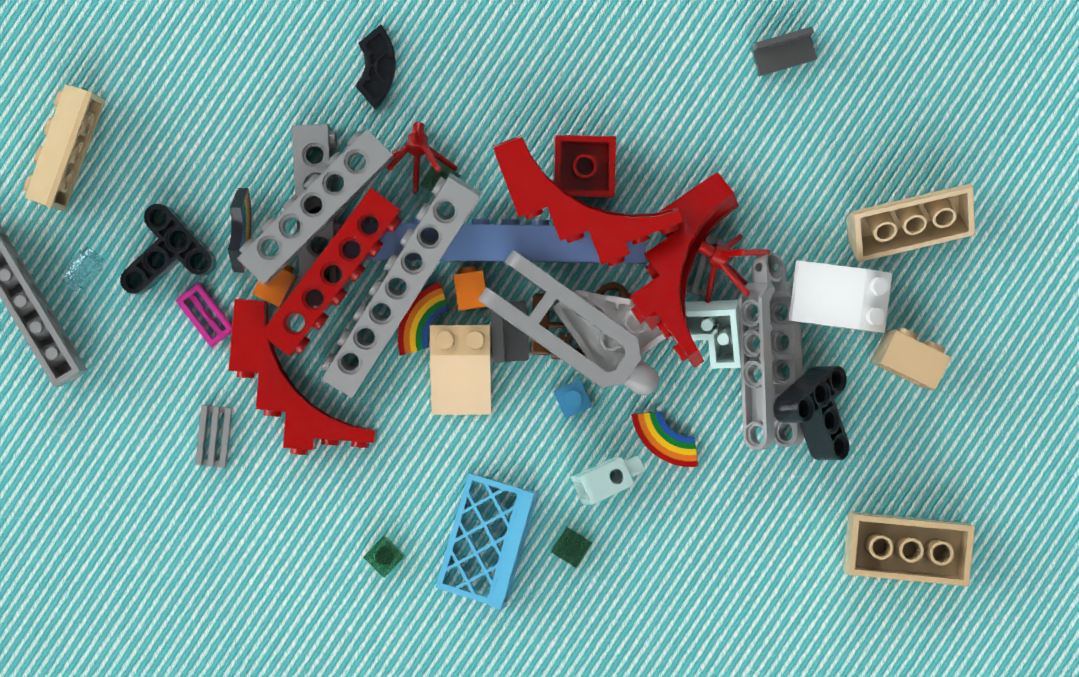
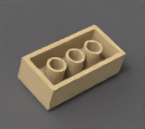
[843,511,975,586]

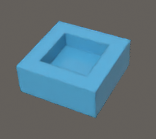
[553,379,593,419]

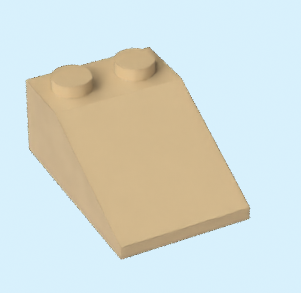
[430,325,491,415]

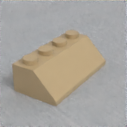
[24,84,106,212]
[846,183,975,262]

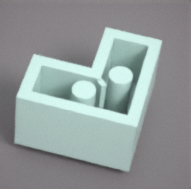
[685,300,741,369]

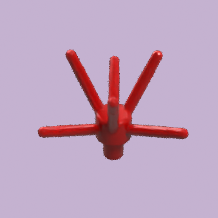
[387,122,457,194]
[697,234,770,303]

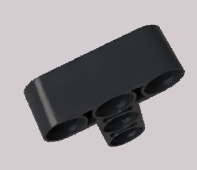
[120,204,217,294]
[773,366,849,460]

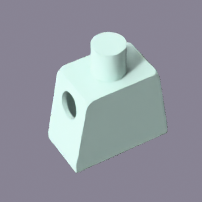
[570,456,644,505]

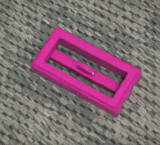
[175,282,232,348]

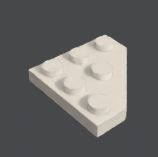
[552,290,665,372]

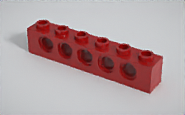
[260,188,403,356]

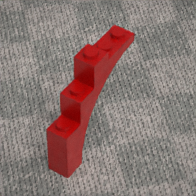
[493,135,684,267]
[629,172,739,368]
[229,299,377,455]

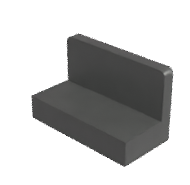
[751,27,817,77]
[490,301,529,363]

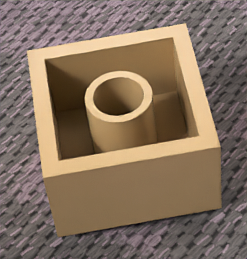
[870,328,951,390]

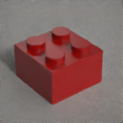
[553,135,616,198]

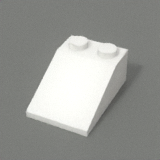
[789,260,892,333]

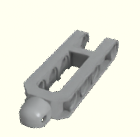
[478,250,659,395]
[738,252,804,450]

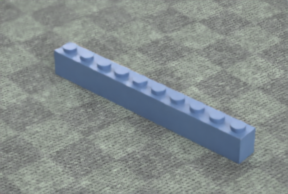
[345,218,646,264]

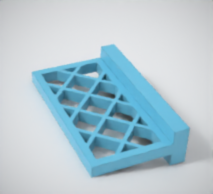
[435,473,539,610]

